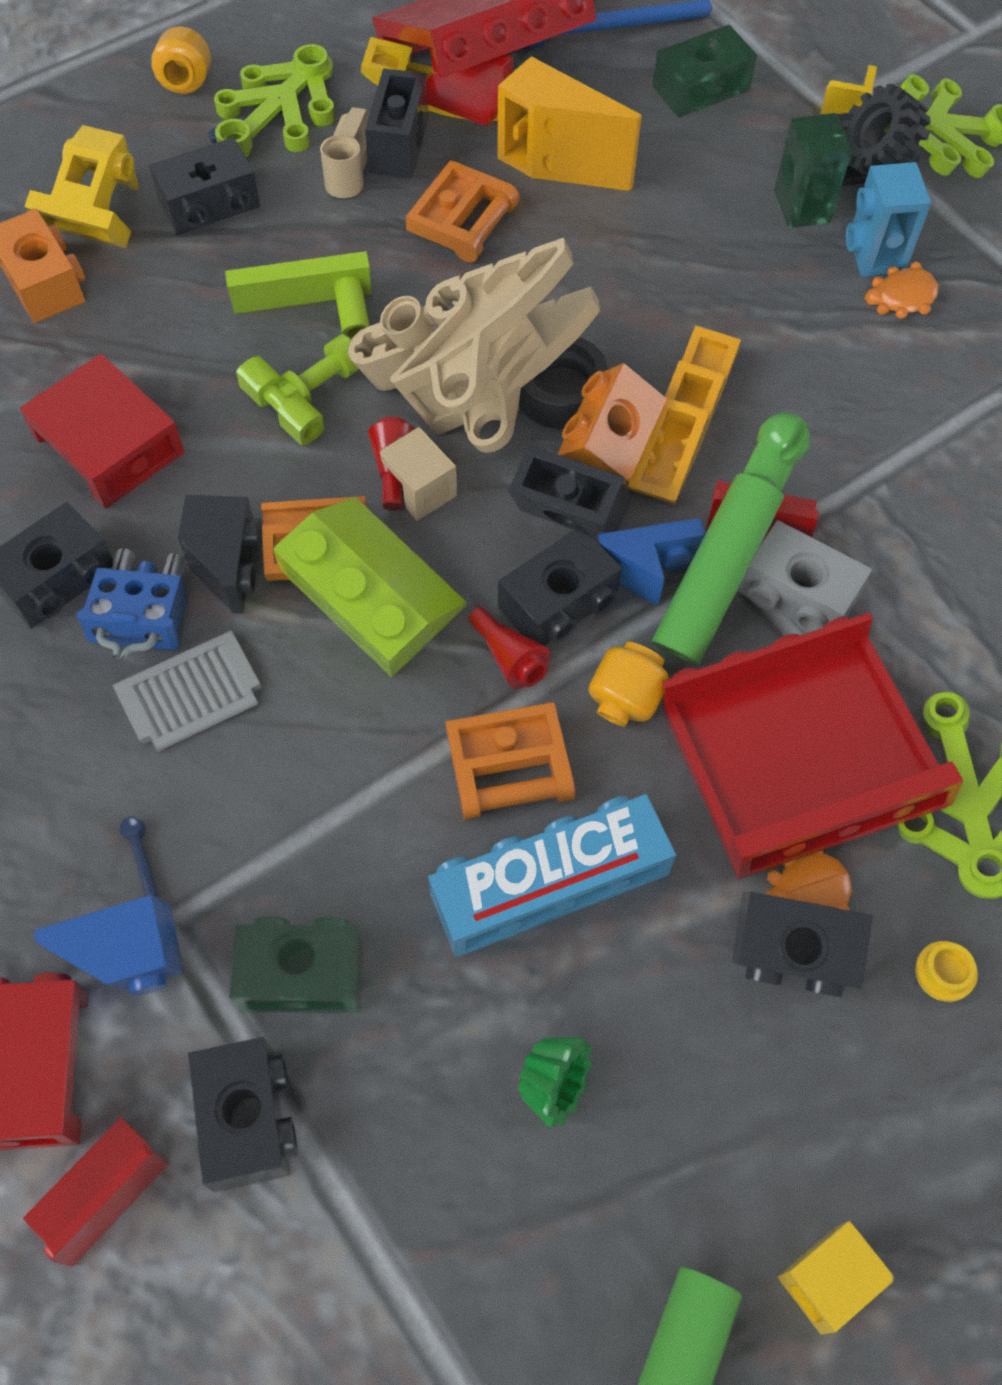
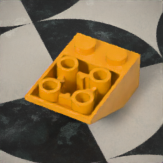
[498,56,642,191]

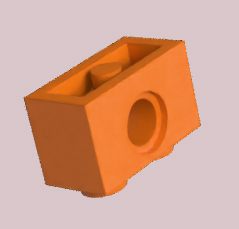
[0,209,86,323]
[557,363,667,483]

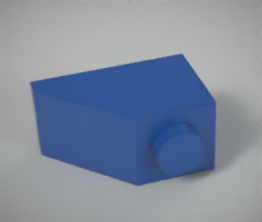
[33,895,185,996]

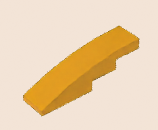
[628,325,741,505]

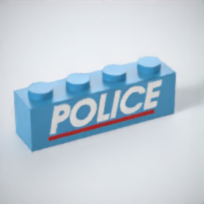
[428,794,676,958]

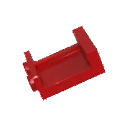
[20,354,185,509]
[0,973,89,1150]

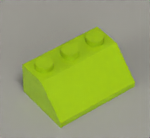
[273,497,467,678]

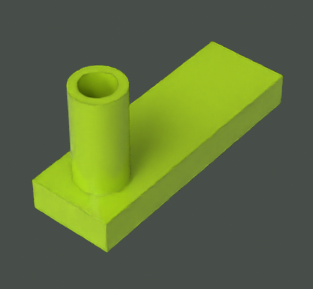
[225,251,372,340]

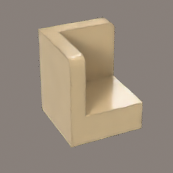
[380,427,457,521]

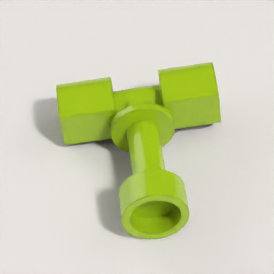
[236,334,359,446]

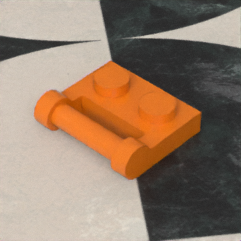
[405,160,520,263]
[445,702,575,821]

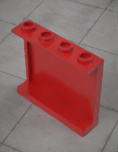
[372,0,597,78]
[662,612,963,880]

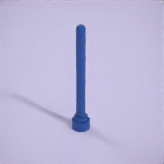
[525,0,712,49]

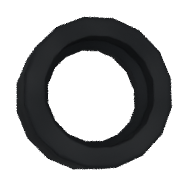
[519,337,609,429]

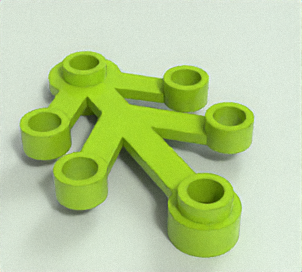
[214,44,335,158]
[883,74,1002,178]
[898,692,1002,899]

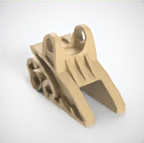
[348,237,600,453]

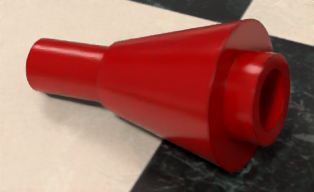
[367,416,416,511]
[468,607,550,689]

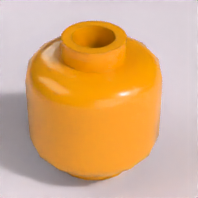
[151,26,211,95]
[588,641,670,727]

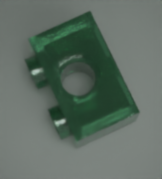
[653,24,757,118]
[774,113,852,228]
[229,916,363,1013]

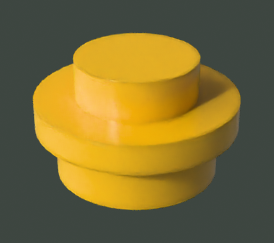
[915,941,978,1002]

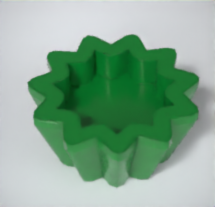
[518,1037,592,1128]

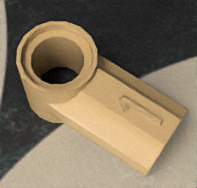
[320,107,369,198]

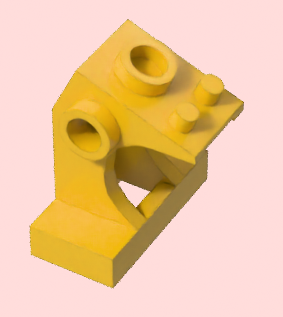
[24,125,140,248]

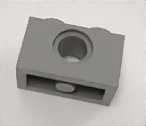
[739,520,872,633]

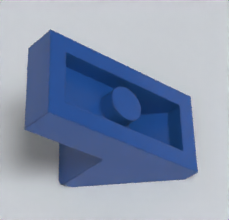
[597,518,705,605]

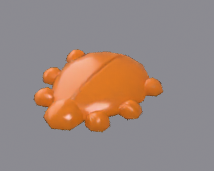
[864,261,939,319]
[765,851,852,910]

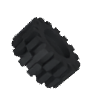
[838,84,931,177]

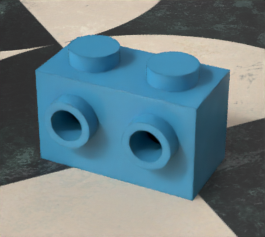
[846,162,931,277]

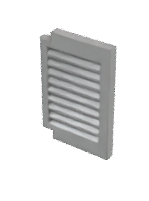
[112,630,262,752]

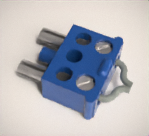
[76,548,188,660]

